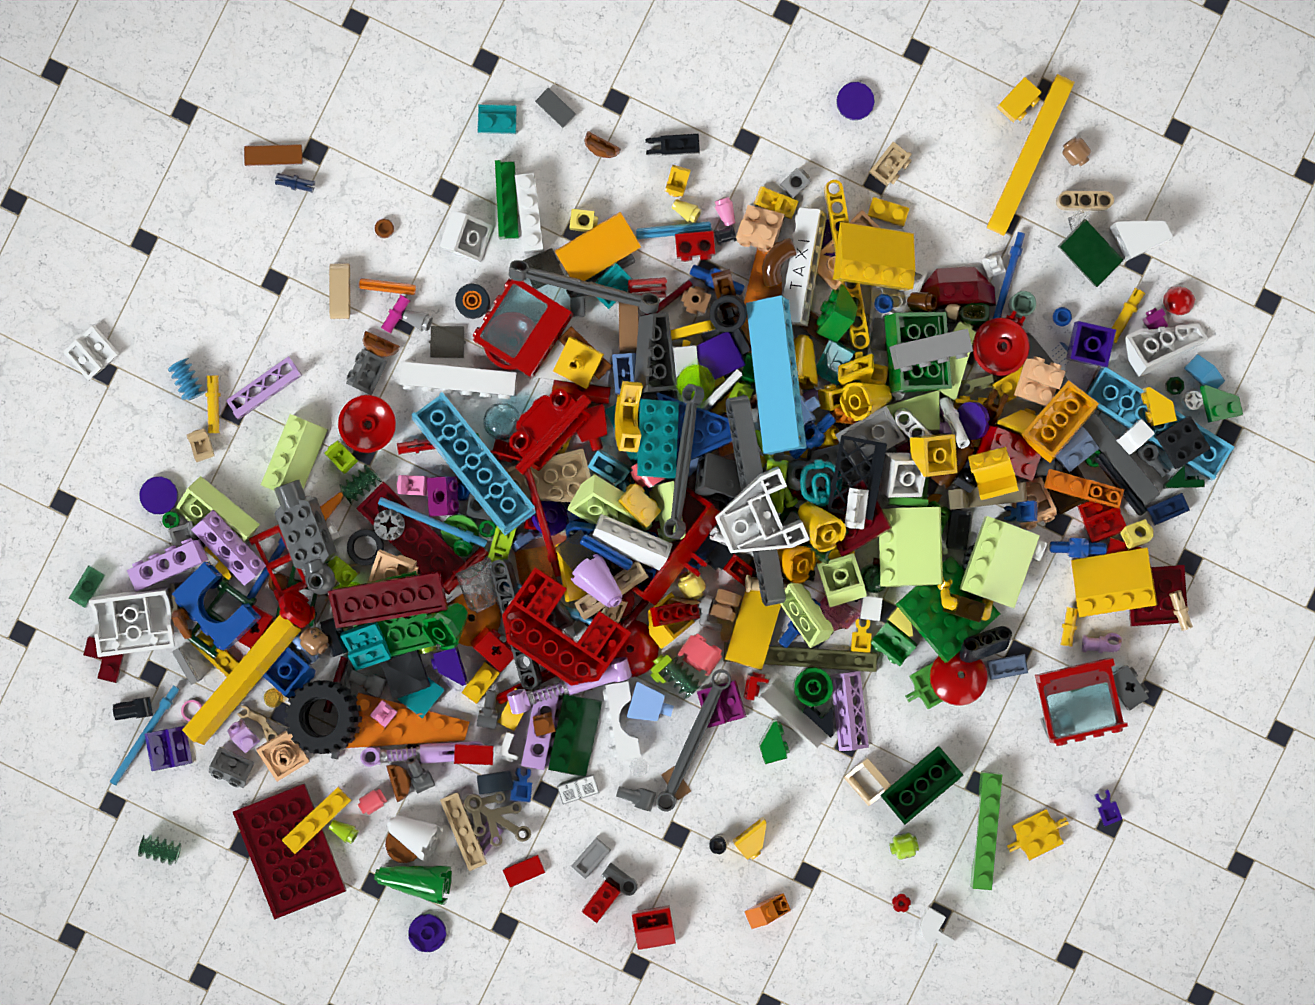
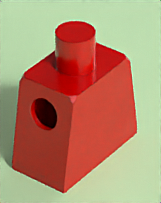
[576,404,608,452]

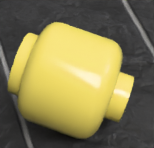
[678,571,706,600]

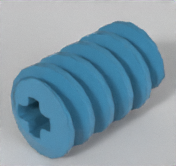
[168,358,206,401]

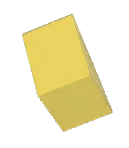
[887,607,913,637]

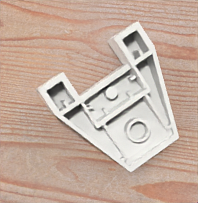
[715,466,810,553]

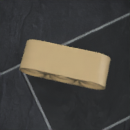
[1056,191,1114,211]
[329,264,350,319]

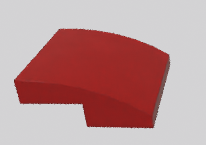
[1077,501,1126,543]

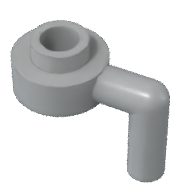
[699,595,722,632]

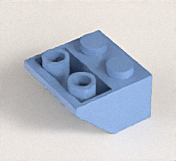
[612,353,636,395]

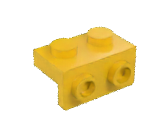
[618,484,661,528]

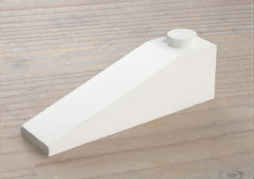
[1125,324,1208,377]

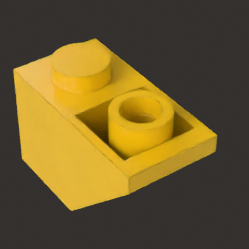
[1141,387,1177,426]

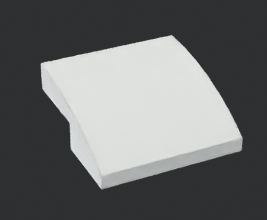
[63,325,119,381]

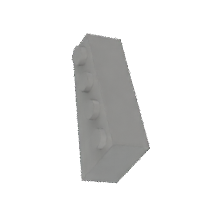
[889,328,973,372]

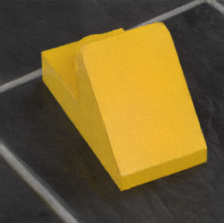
[838,354,874,385]

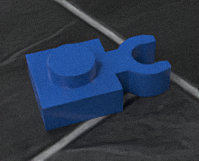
[1004,501,1037,523]
[510,768,532,802]

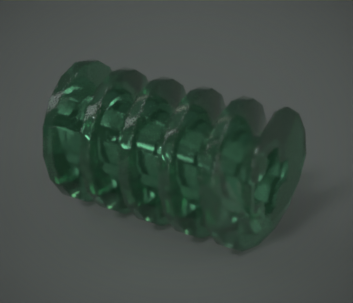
[339,465,382,505]
[662,656,701,699]
[138,834,181,865]

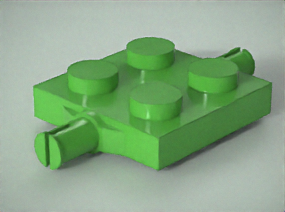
[905,662,963,709]

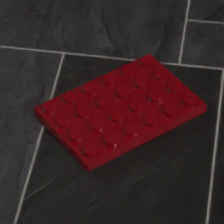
[233,783,347,920]

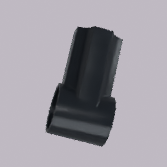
[320,617,349,657]
[113,697,153,721]

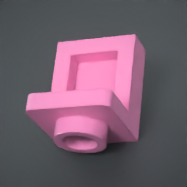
[397,475,428,496]

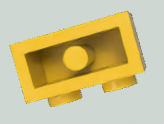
[997,77,1041,123]
[992,366,1023,402]
[818,381,853,411]

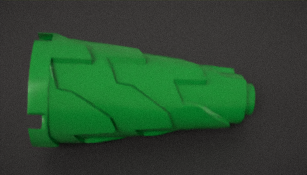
[375,866,452,905]

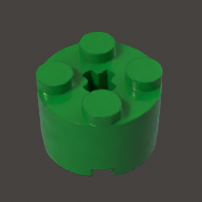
[793,667,833,707]

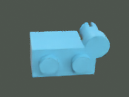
[588,449,632,492]

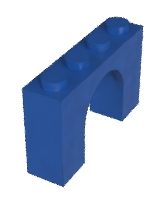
[172,561,261,651]

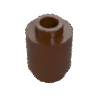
[907,292,937,312]

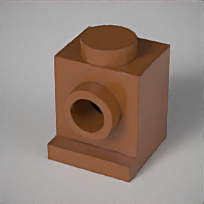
[533,712,556,736]

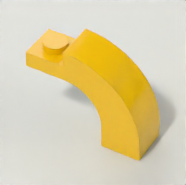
[615,381,643,452]

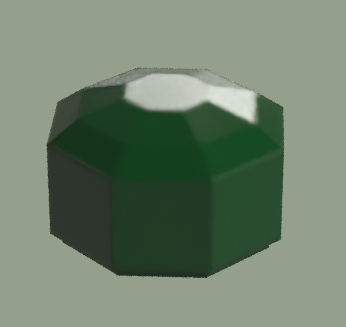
[1165,377,1185,395]

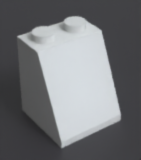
[1109,221,1174,262]

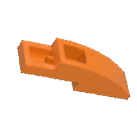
[1044,469,1124,508]

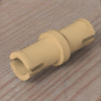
[1169,590,1193,631]

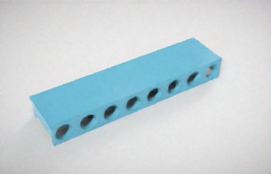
[746,295,806,455]
[1086,367,1234,481]
[411,392,536,536]

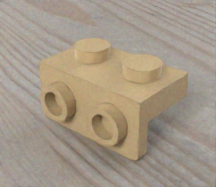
[869,142,912,186]

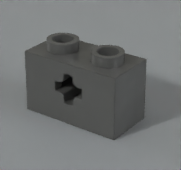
[1113,665,1149,710]

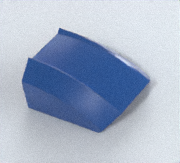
[263,647,316,698]

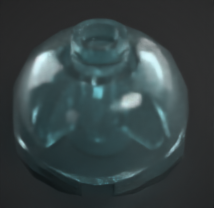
[483,402,520,441]

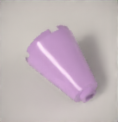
[571,554,622,608]

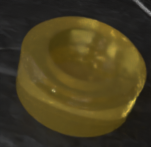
[264,688,284,708]

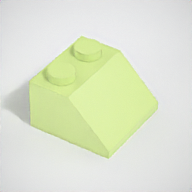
[817,553,867,607]

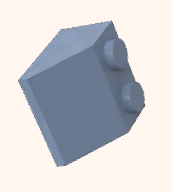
[1055,426,1099,472]

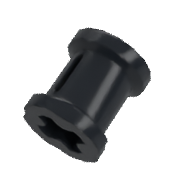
[714,225,737,246]
[709,836,727,855]

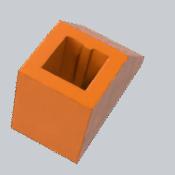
[744,893,791,929]

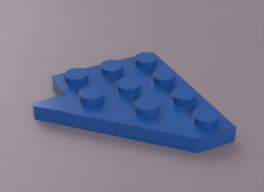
[656,393,732,467]

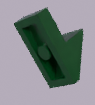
[1163,465,1205,489]

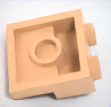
[736,205,785,252]
[1014,356,1066,406]
[1010,477,1057,530]
[367,550,419,583]

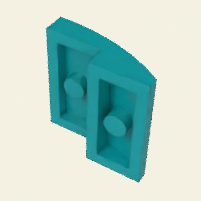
[340,622,391,671]

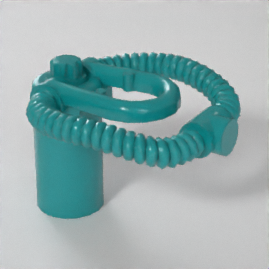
[800,459,842,507]

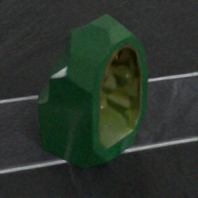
[959,303,989,327]

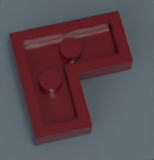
[83,637,124,683]

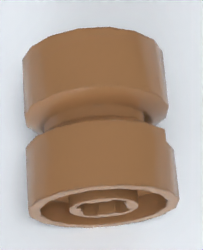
[710,589,742,622]

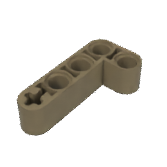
[948,482,1028,510]

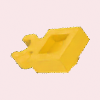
[851,619,872,653]

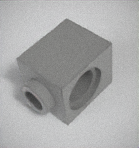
[780,168,810,199]

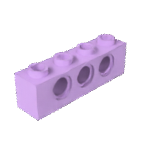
[191,510,266,586]
[127,538,209,591]
[521,689,562,770]

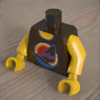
[937,577,994,622]

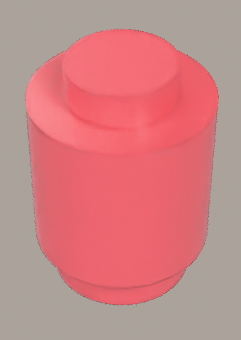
[357,788,388,815]

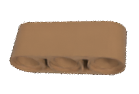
[619,302,638,354]

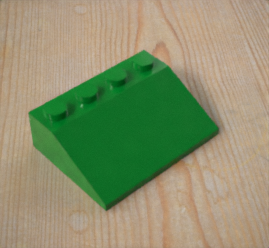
[884,312,952,393]

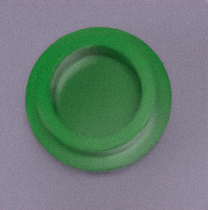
[453,540,473,557]

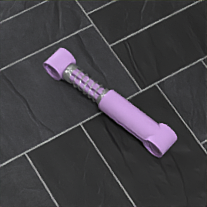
[507,657,632,714]
[360,741,485,767]

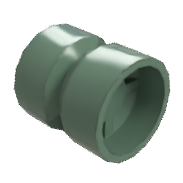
[1008,291,1036,318]

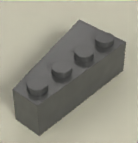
[634,313,677,393]

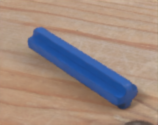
[580,535,633,570]

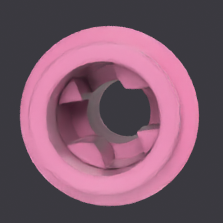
[714,197,736,226]

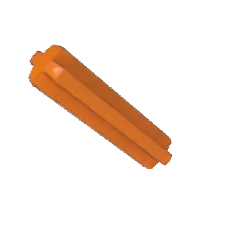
[359,278,416,295]

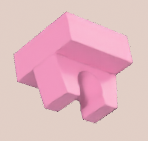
[370,700,397,727]

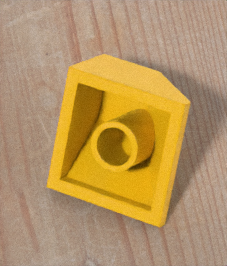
[994,408,1037,436]
[910,434,957,477]
[648,592,695,649]
[733,817,767,860]

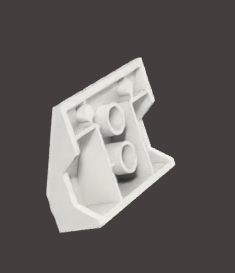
[89,587,175,657]

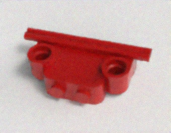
[509,389,592,475]

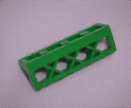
[495,160,519,240]

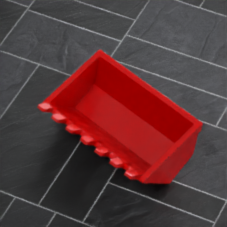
[610,480,720,606]

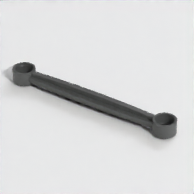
[508,260,660,314]
[664,384,704,539]
[656,669,731,812]

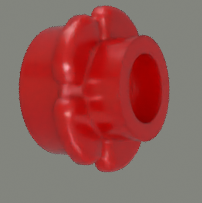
[892,894,911,913]

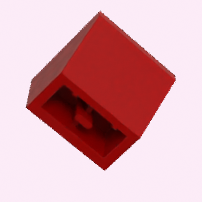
[632,905,676,950]

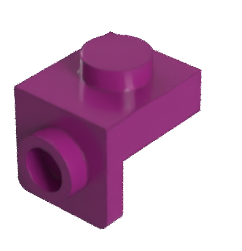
[1142,307,1168,330]

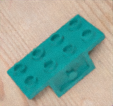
[634,399,679,479]

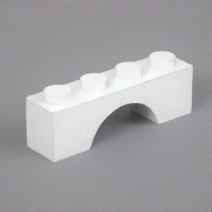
[515,173,544,254]
[602,681,641,761]

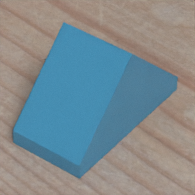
[1184,354,1225,389]

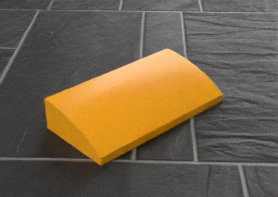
[555,212,641,281]
[1022,380,1099,463]

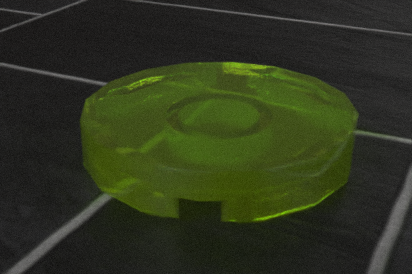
[676,364,715,401]

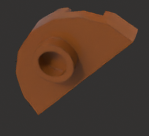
[584,131,621,158]
[362,331,400,357]
[171,609,192,639]
[386,764,412,802]
[385,832,418,863]

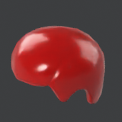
[1163,286,1195,315]

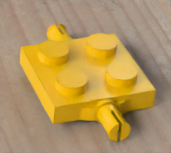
[1007,809,1069,861]

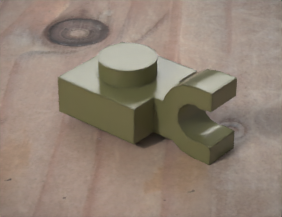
[961,375,997,396]

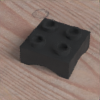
[1155,416,1211,469]
[380,650,431,699]

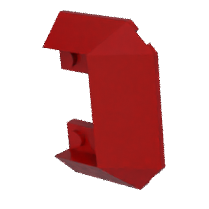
[502,567,631,686]

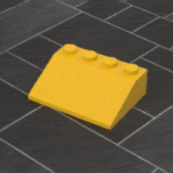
[833,222,915,291]
[1071,548,1157,618]

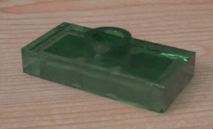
[69,565,106,608]

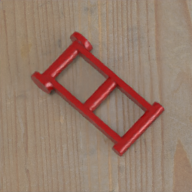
[248,524,307,603]

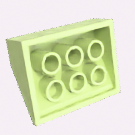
[879,507,943,587]
[959,516,1040,608]

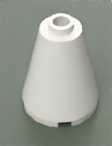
[387,815,443,861]

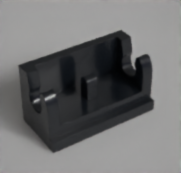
[946,509,971,550]

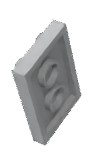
[836,406,905,466]

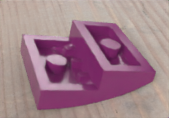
[696,680,747,728]

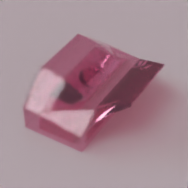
[820,595,860,631]

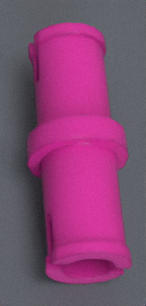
[381,295,411,333]

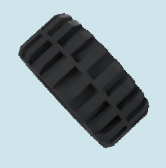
[284,680,362,754]

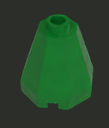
[422,603,468,651]

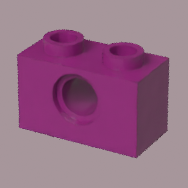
[427,477,459,516]

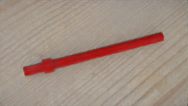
[524,468,561,577]

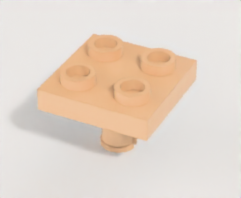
[256,730,310,782]

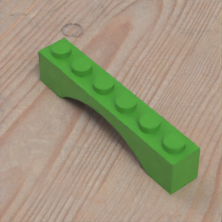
[970,771,1002,890]

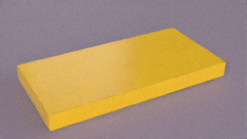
[725,590,781,670]

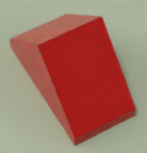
[723,554,757,586]

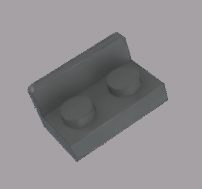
[346,349,388,395]
[209,747,255,788]

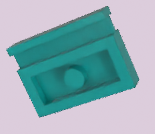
[477,104,517,134]
[595,262,633,309]
[816,340,855,386]

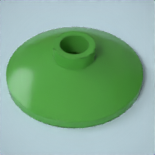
[441,514,479,548]

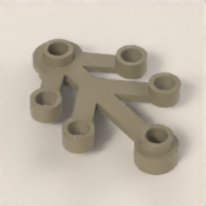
[464,792,531,847]

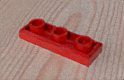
[552,380,611,404]
[650,599,700,627]

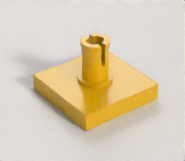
[553,336,604,389]

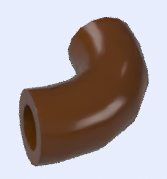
[762,238,796,287]

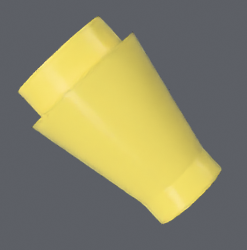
[672,199,701,223]

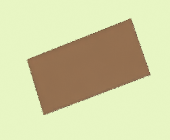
[670,596,702,605]
[661,766,691,800]

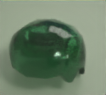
[860,564,886,593]

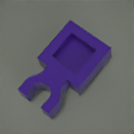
[1094,789,1122,826]

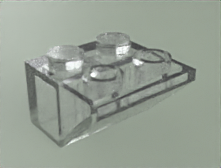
[456,558,498,613]

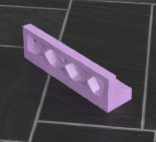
[226,356,302,419]
[831,671,869,751]

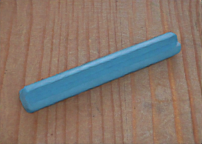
[636,222,712,239]

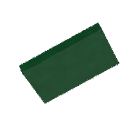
[1057,219,1123,287]

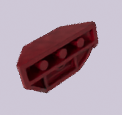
[920,267,996,309]

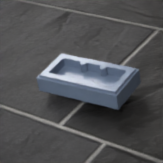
[987,654,1028,680]

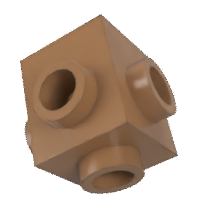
[681,286,711,315]

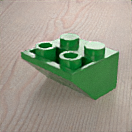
[816,284,858,343]
[759,719,790,765]

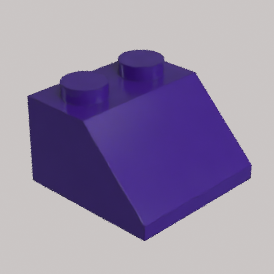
[1066,321,1116,367]
[431,646,468,686]

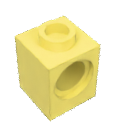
[570,209,598,232]
[1121,519,1154,550]

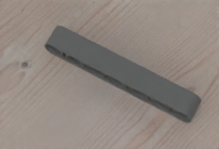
[491,559,542,690]

